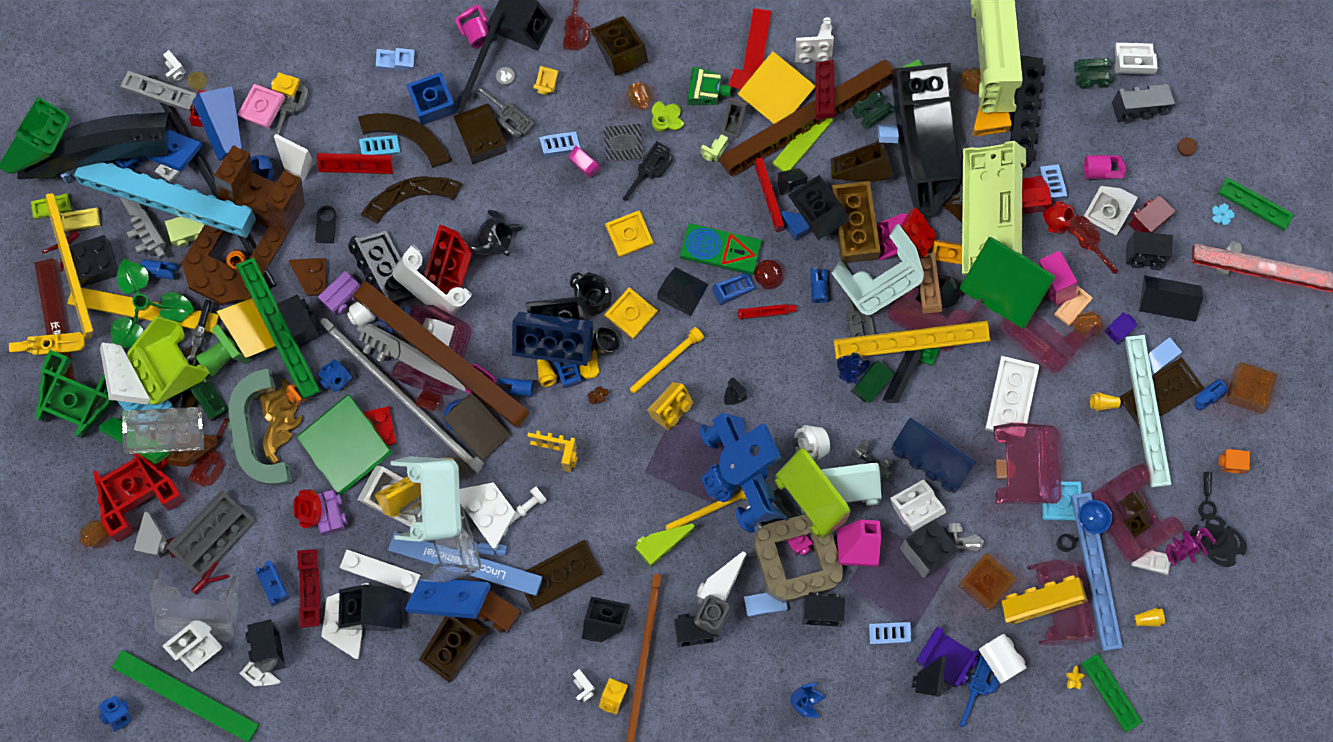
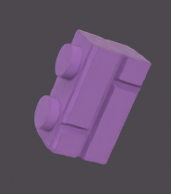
[318,271,360,316]
[317,490,348,536]

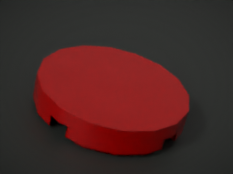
[293,489,322,528]

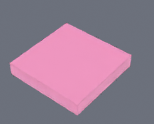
[237,84,286,129]

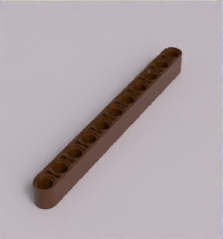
[719,60,895,176]
[352,281,530,428]

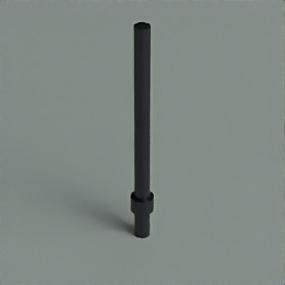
[455,10,504,114]

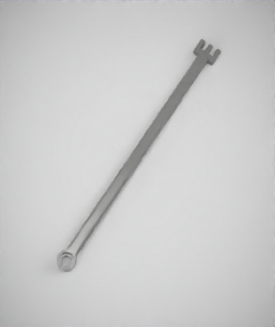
[321,318,484,474]

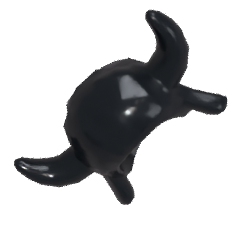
[469,210,523,257]

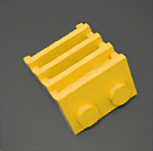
[527,430,578,472]

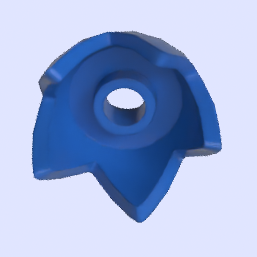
[251,155,273,181]
[790,683,825,718]

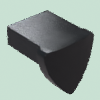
[778,168,808,195]
[724,377,747,405]

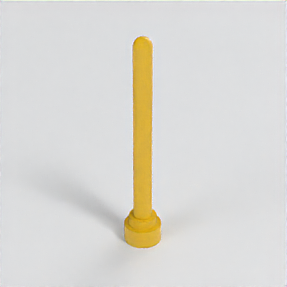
[630,327,705,393]
[665,486,747,530]

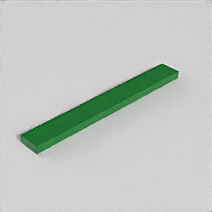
[236,257,320,400]
[111,650,259,742]

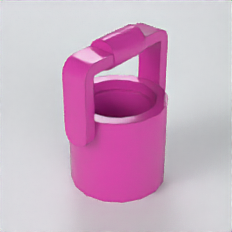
[455,5,489,49]
[1084,155,1126,179]

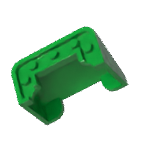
[0,97,69,174]

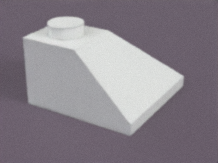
[274,134,314,181]
[1083,186,1138,235]

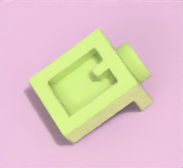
[701,134,728,162]

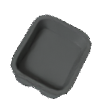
[694,595,731,634]

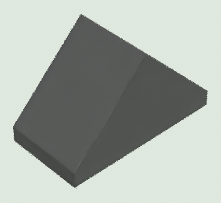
[721,98,747,138]

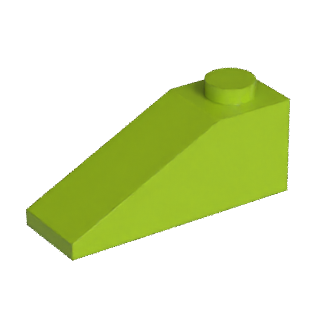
[635,523,695,567]

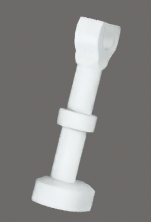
[508,487,547,527]

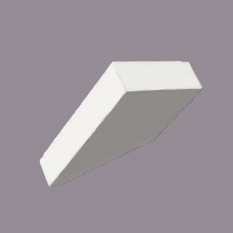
[1131,551,1170,575]
[239,662,281,687]

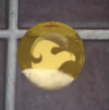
[187,71,207,90]

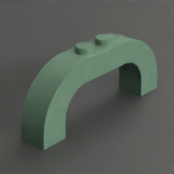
[228,369,292,486]

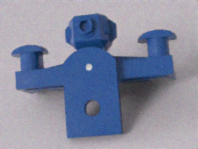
[700,413,789,533]

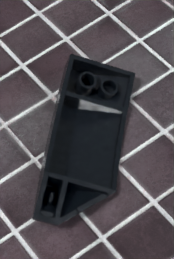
[891,63,963,217]
[17,112,169,180]

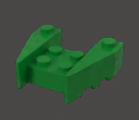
[35,350,116,438]

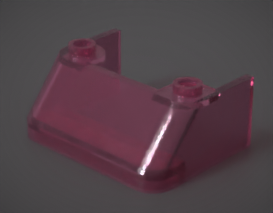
[887,286,982,352]
[1000,304,1098,373]
[1027,560,1095,646]

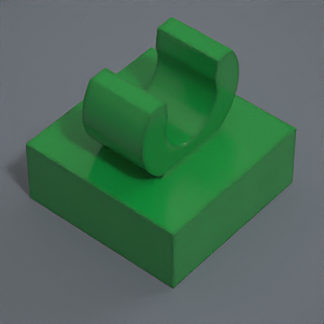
[918,347,939,366]

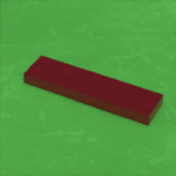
[815,60,835,120]

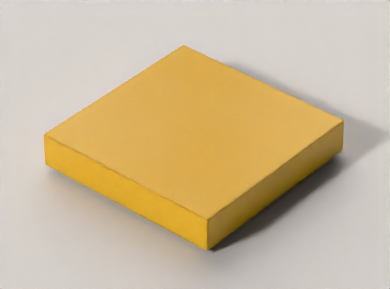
[605,210,654,258]
[604,287,658,339]

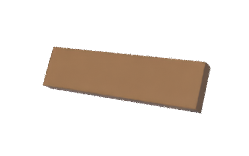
[919,253,942,314]

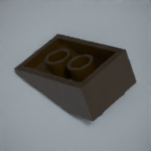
[590,16,648,76]
[453,103,507,165]
[831,141,893,182]
[419,616,488,683]

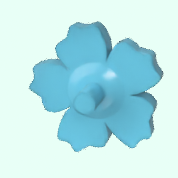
[1212,203,1235,226]

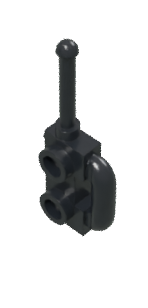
[623,141,673,201]

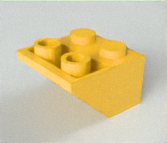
[647,382,693,431]

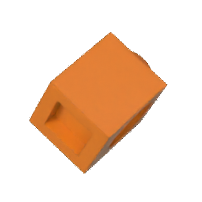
[1218,449,1250,474]

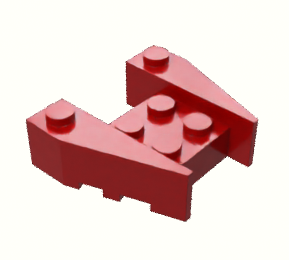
[93,449,186,542]

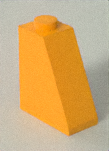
[972,107,1011,137]

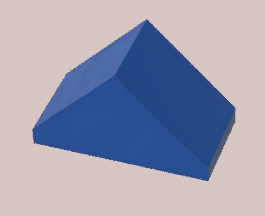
[781,211,811,241]

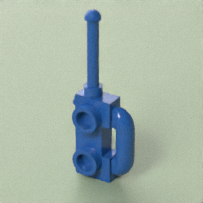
[959,655,999,727]

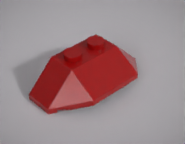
[424,224,472,294]

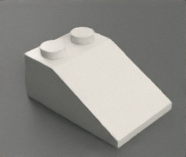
[357,466,422,527]
[697,552,746,603]

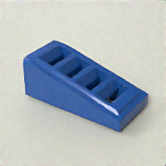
[712,273,756,305]
[555,362,582,389]

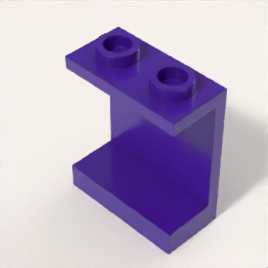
[915,626,979,688]

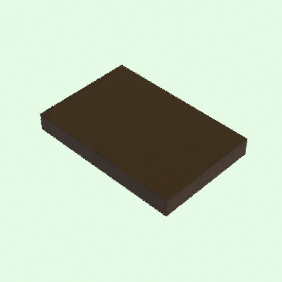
[443,392,510,461]

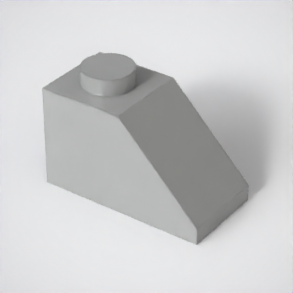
[134,512,167,558]

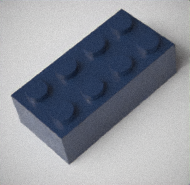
[512,312,593,366]

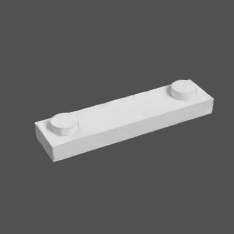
[340,550,421,593]

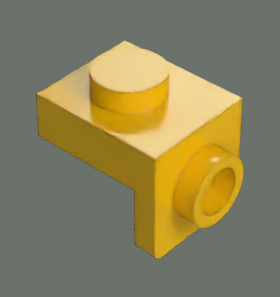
[533,66,559,95]
[271,72,300,98]
[599,678,628,714]

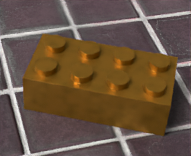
[831,181,880,263]

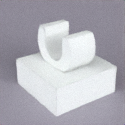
[155,164,180,183]

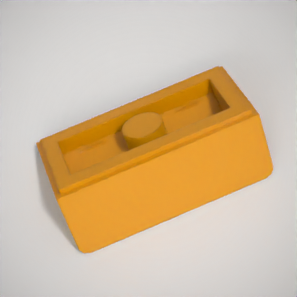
[932,239,962,265]

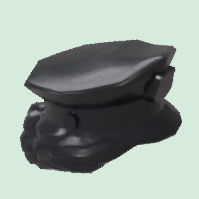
[569,272,612,314]

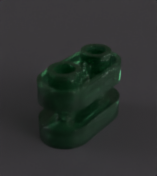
[1073,58,1113,89]
[852,91,895,130]

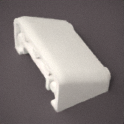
[393,245,472,319]

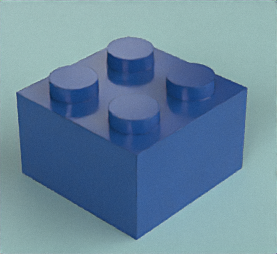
[406,72,456,125]

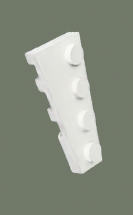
[100,343,150,405]

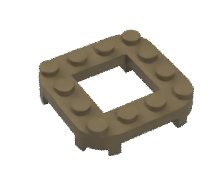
[752,514,843,603]

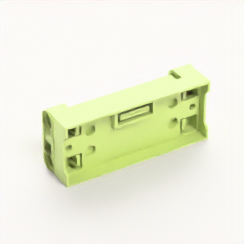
[970,0,1022,113]
[962,141,1026,276]

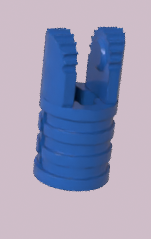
[141,259,178,280]
[810,268,829,303]
[498,377,533,397]
[1194,379,1229,411]

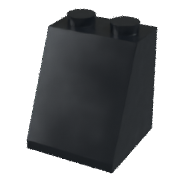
[487,0,553,51]
[338,584,402,631]

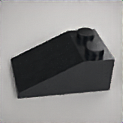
[788,174,850,241]

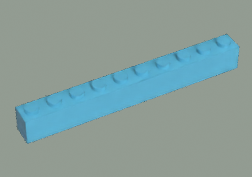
[74,162,256,238]

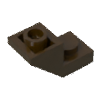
[1119,490,1151,538]

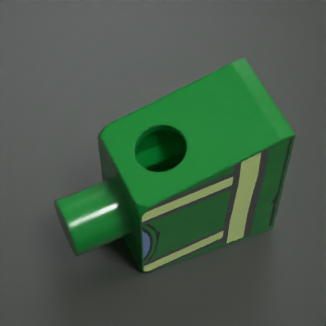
[687,66,731,106]

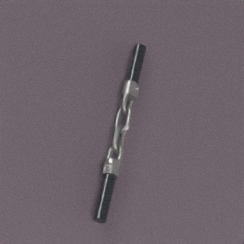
[172,300,212,417]

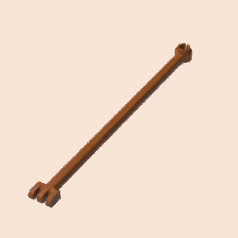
[626,573,661,742]

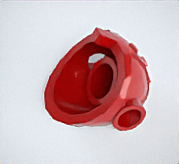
[1043,201,1074,234]

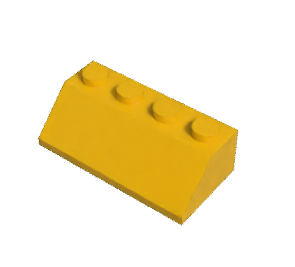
[374,457,454,517]
[1002,575,1088,625]

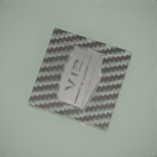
[603,124,644,163]

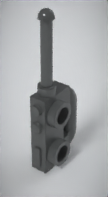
[272,81,309,143]
[477,87,535,137]
[846,296,875,337]

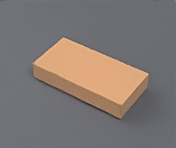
[1054,286,1093,326]

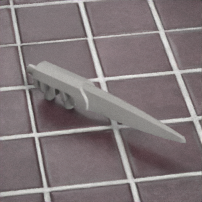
[103,161,166,259]
[357,323,465,391]

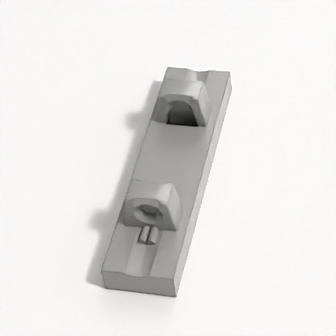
[121,71,197,112]

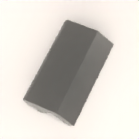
[166,490,255,578]

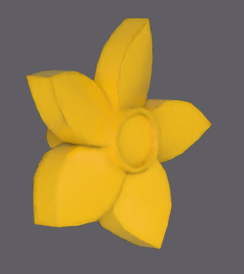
[1066,666,1085,689]

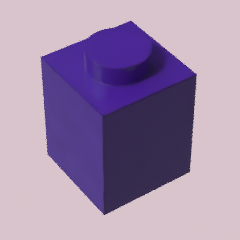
[1104,312,1137,345]

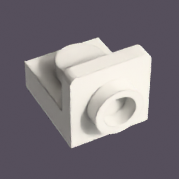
[163,50,186,83]
[573,669,595,702]

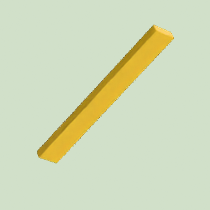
[45,193,93,339]
[67,288,220,334]
[834,321,990,359]

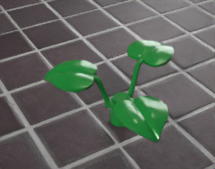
[110,259,194,349]

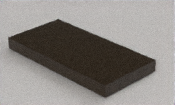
[1119,357,1204,428]
[523,539,603,611]

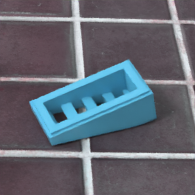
[359,135,400,155]

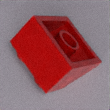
[1022,176,1052,214]

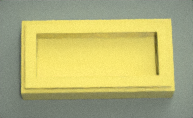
[60,207,101,232]

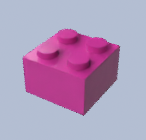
[1039,250,1077,306]

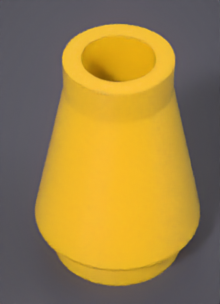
[537,359,557,387]
[1090,392,1120,411]
[1134,607,1165,627]

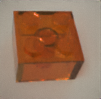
[1225,362,1277,414]
[958,553,1017,611]

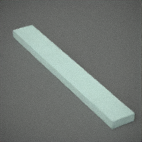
[1124,335,1171,488]

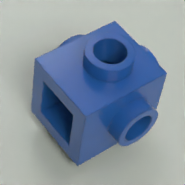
[318,359,352,393]
[98,695,132,732]

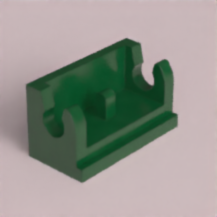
[851,360,894,403]
[189,377,229,421]

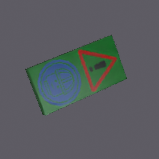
[680,223,762,275]

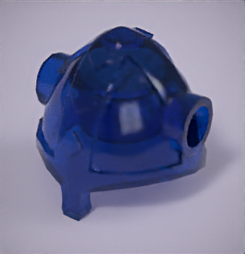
[837,352,870,384]

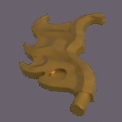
[256,379,302,464]

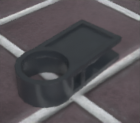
[315,205,337,244]

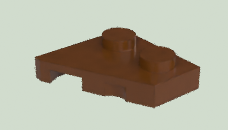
[289,258,326,296]
[167,433,218,467]

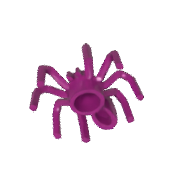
[1165,528,1217,566]

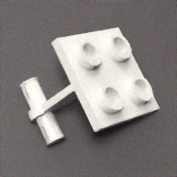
[795,17,834,63]

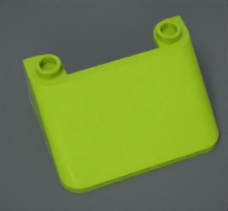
[126,316,209,405]
[774,448,850,539]

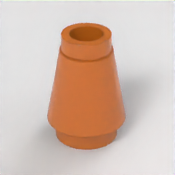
[226,249,246,269]

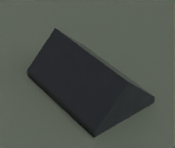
[1139,275,1203,322]
[525,296,589,321]

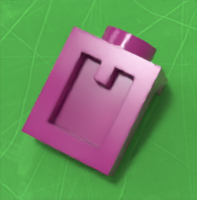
[787,535,813,556]

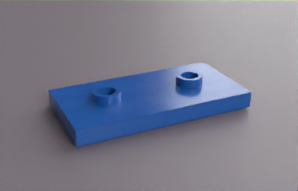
[144,130,202,172]
[405,577,491,619]

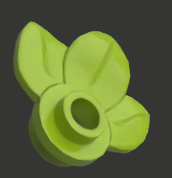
[651,101,685,132]

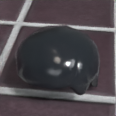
[593,327,620,356]

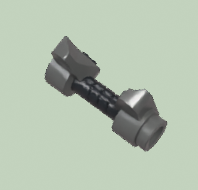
[852,439,893,480]

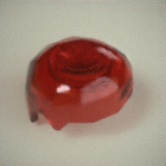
[754,260,784,289]

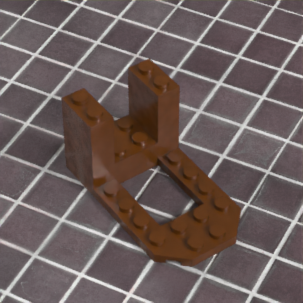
[181,145,305,306]

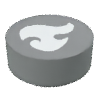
[496,67,515,86]

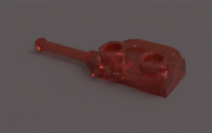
[563,0,590,51]
[1065,214,1118,274]
[188,418,229,487]

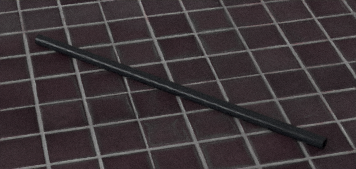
[149,75,277,289]

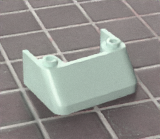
[832,224,924,315]
[391,456,461,542]
[801,463,882,515]

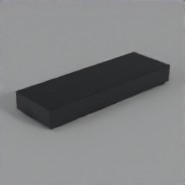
[882,350,921,403]

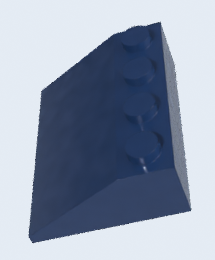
[891,417,976,493]

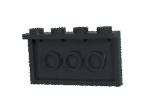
[348,230,416,304]

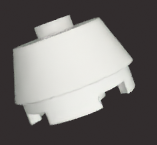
[794,425,830,462]

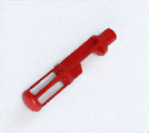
[737,304,796,320]

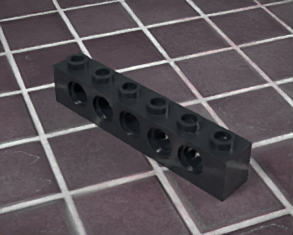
[1010,55,1046,167]

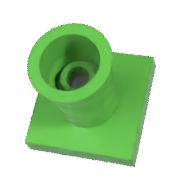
[196,324,252,377]

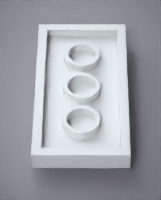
[985,356,1039,439]

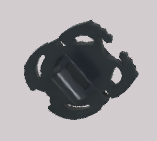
[1190,513,1247,567]

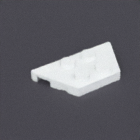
[459,483,517,551]
[321,583,369,660]

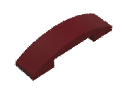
[297,549,321,628]

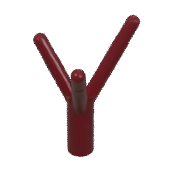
[42,230,80,272]
[191,561,230,595]

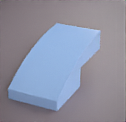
[375,48,414,69]
[877,124,898,143]
[1148,337,1182,375]
[744,593,788,617]

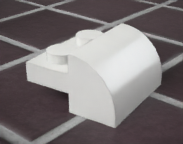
[1115,43,1158,75]
[890,479,946,532]
[163,620,222,672]
[979,634,1027,683]

